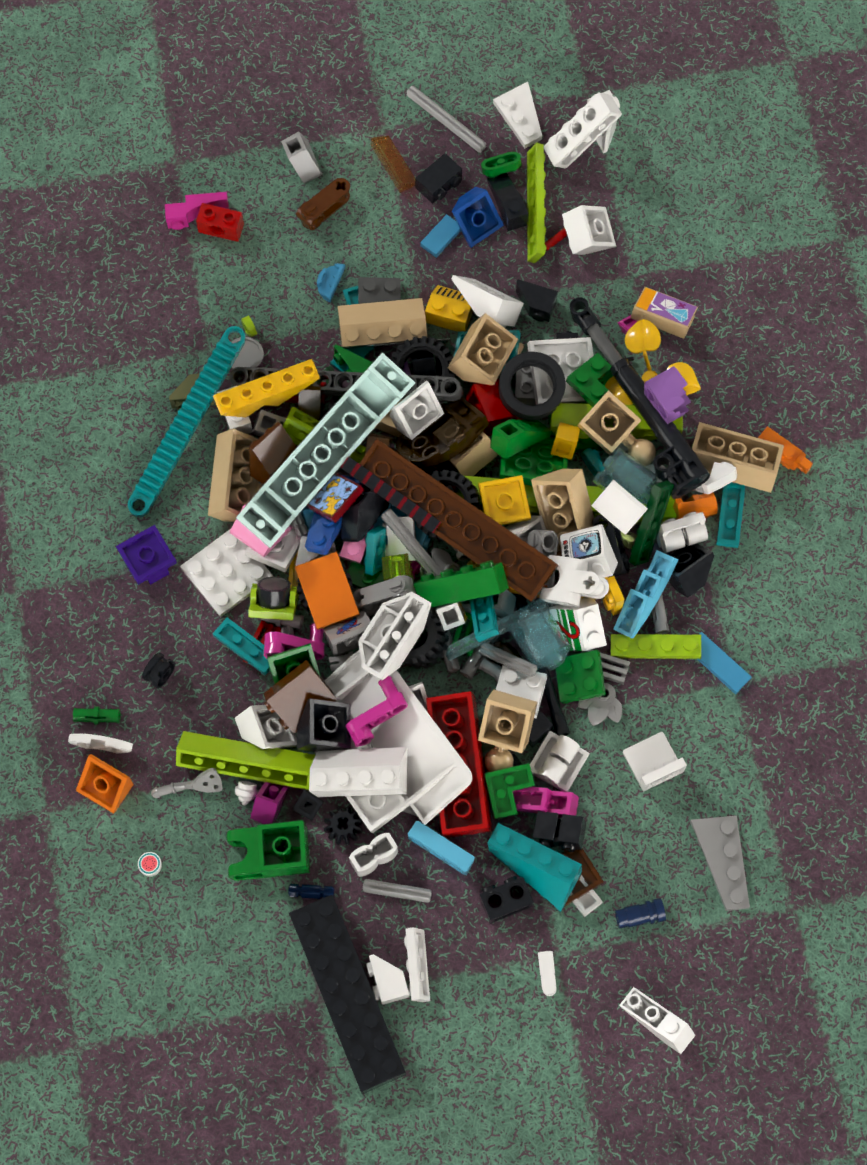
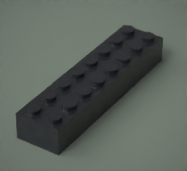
[289,894,406,1094]

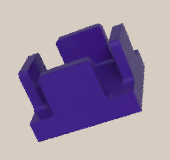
[116,525,177,585]

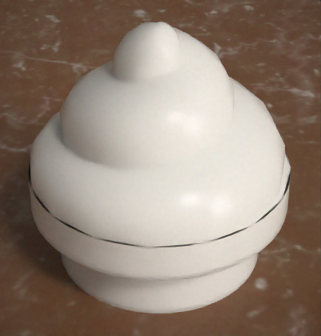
[235,781,258,806]

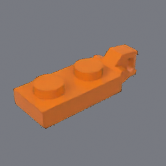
[758,426,813,474]

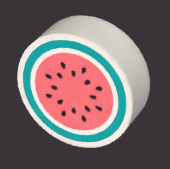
[138,852,162,877]

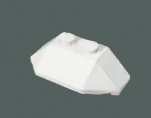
[358,592,431,680]

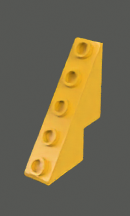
[213,359,320,418]

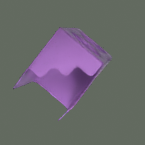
[644,366,691,424]

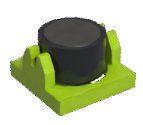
[248,577,299,621]

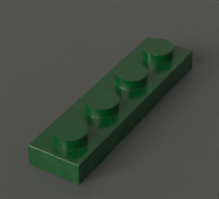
[629,481,674,566]

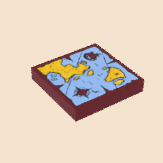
[307,472,364,523]

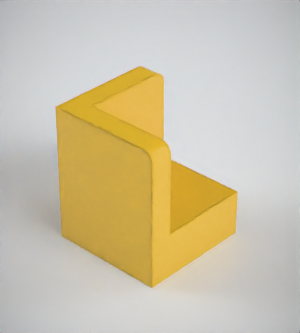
[551,422,580,460]

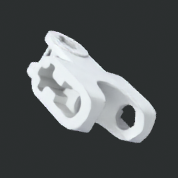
[539,555,609,607]

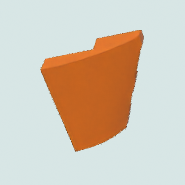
[673,492,718,520]

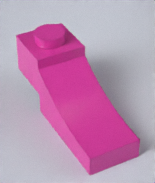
[165,192,229,230]
[512,787,579,819]

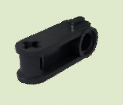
[592,514,630,577]

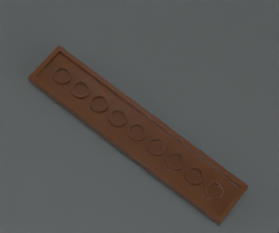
[360,438,558,602]

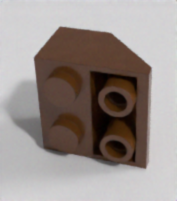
[249,422,297,485]

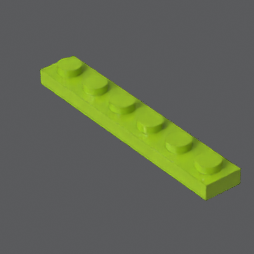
[527,143,546,263]

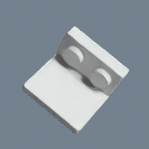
[623,732,687,792]

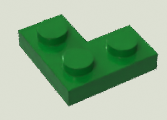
[566,353,612,407]
[484,763,535,819]

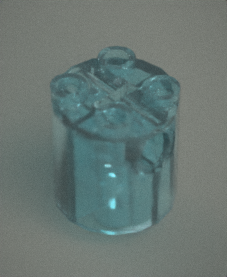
[592,447,658,506]
[507,604,571,670]

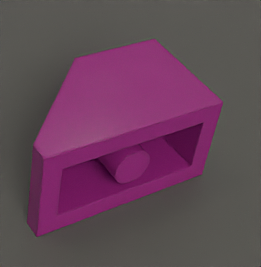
[250,782,290,824]

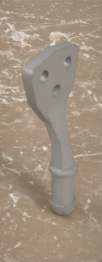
[151,768,223,798]

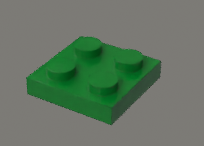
[555,650,606,704]

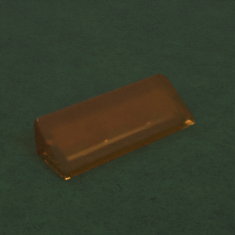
[370,136,415,193]

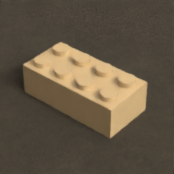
[692,422,784,493]

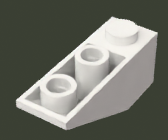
[619,987,695,1054]

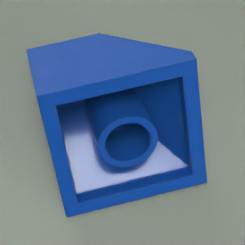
[452,187,504,248]

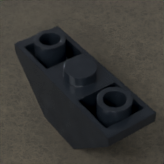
[341,492,390,542]

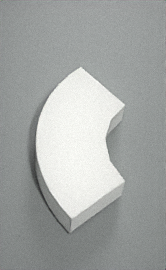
[68,734,133,754]

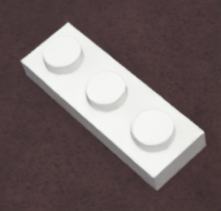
[404,927,430,1002]

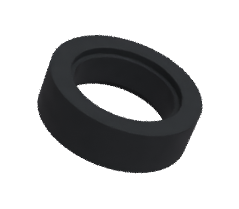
[498,351,566,420]

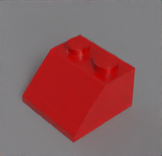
[466,380,512,437]

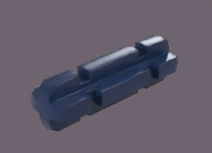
[288,883,334,899]

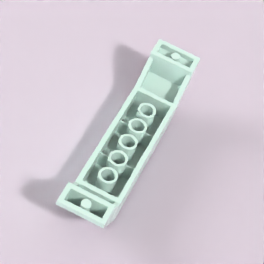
[236,353,415,548]

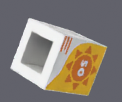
[436,602,467,631]

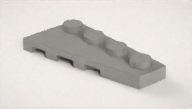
[690,816,750,911]

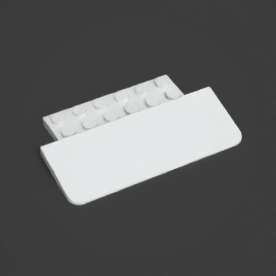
[315,650,472,833]

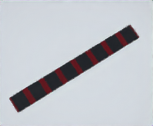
[341,457,441,533]

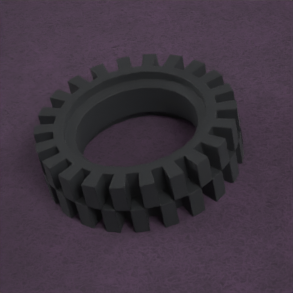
[391,336,456,393]
[414,470,482,540]

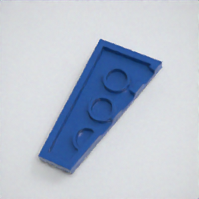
[305,475,364,555]

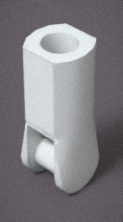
[538,951,557,996]

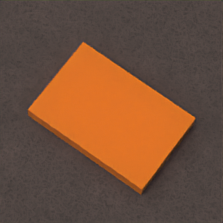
[295,552,360,630]

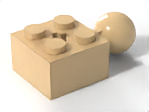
[577,390,656,467]
[478,689,538,772]

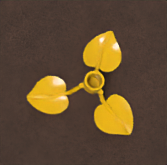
[605,319,701,405]

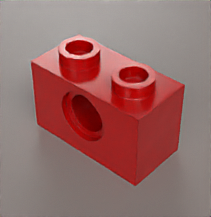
[196,203,244,242]

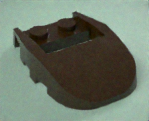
[396,397,489,467]

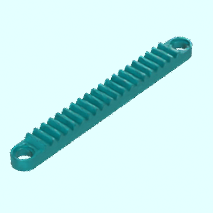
[127,326,246,517]

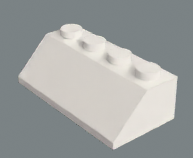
[309,747,408,797]

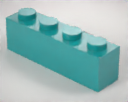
[487,823,582,912]

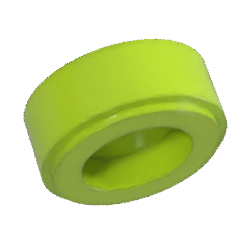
[241,315,257,337]

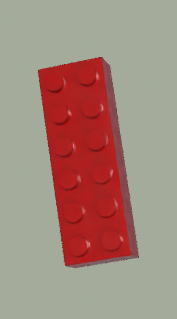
[426,691,492,838]

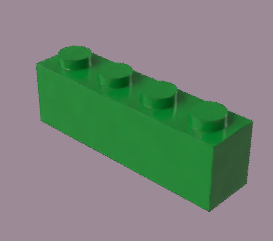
[414,560,509,608]

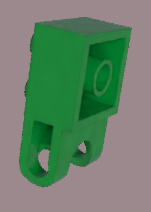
[226,820,310,881]

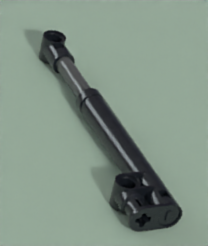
[570,297,710,499]

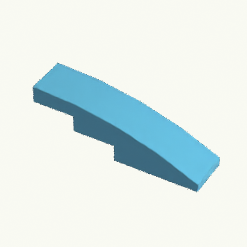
[613,550,679,638]

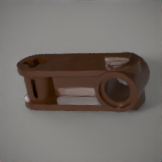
[296,178,350,230]

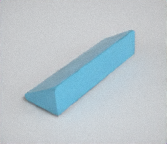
[408,821,475,875]

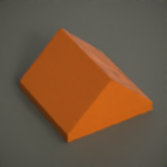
[76,754,134,814]

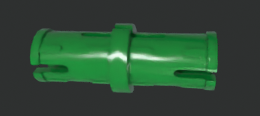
[73,706,121,725]

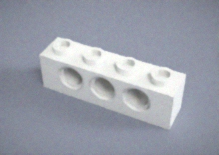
[544,92,622,168]

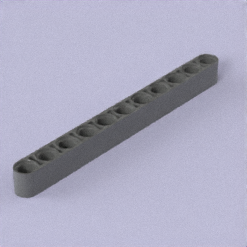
[229,367,463,402]

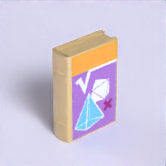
[631,287,698,339]

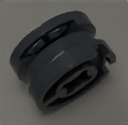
[142,652,176,689]

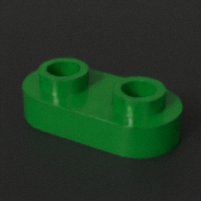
[481,152,522,178]

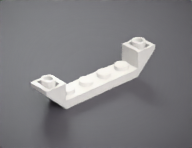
[612,443,737,494]

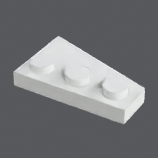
[493,82,542,149]

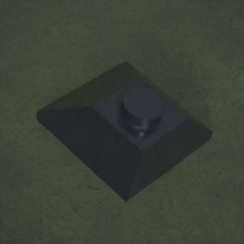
[668,543,714,598]
[297,699,351,752]

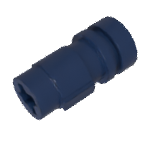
[615,898,666,929]

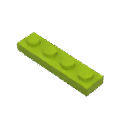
[611,634,701,659]

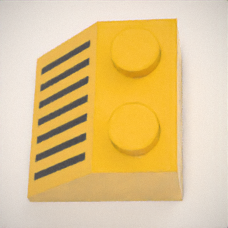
[425,285,473,332]

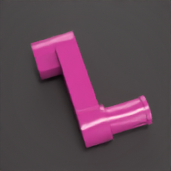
[264,623,325,660]
[346,676,408,747]

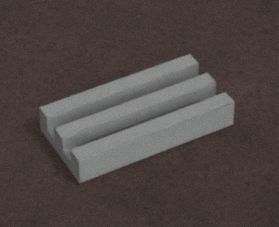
[586,650,630,684]

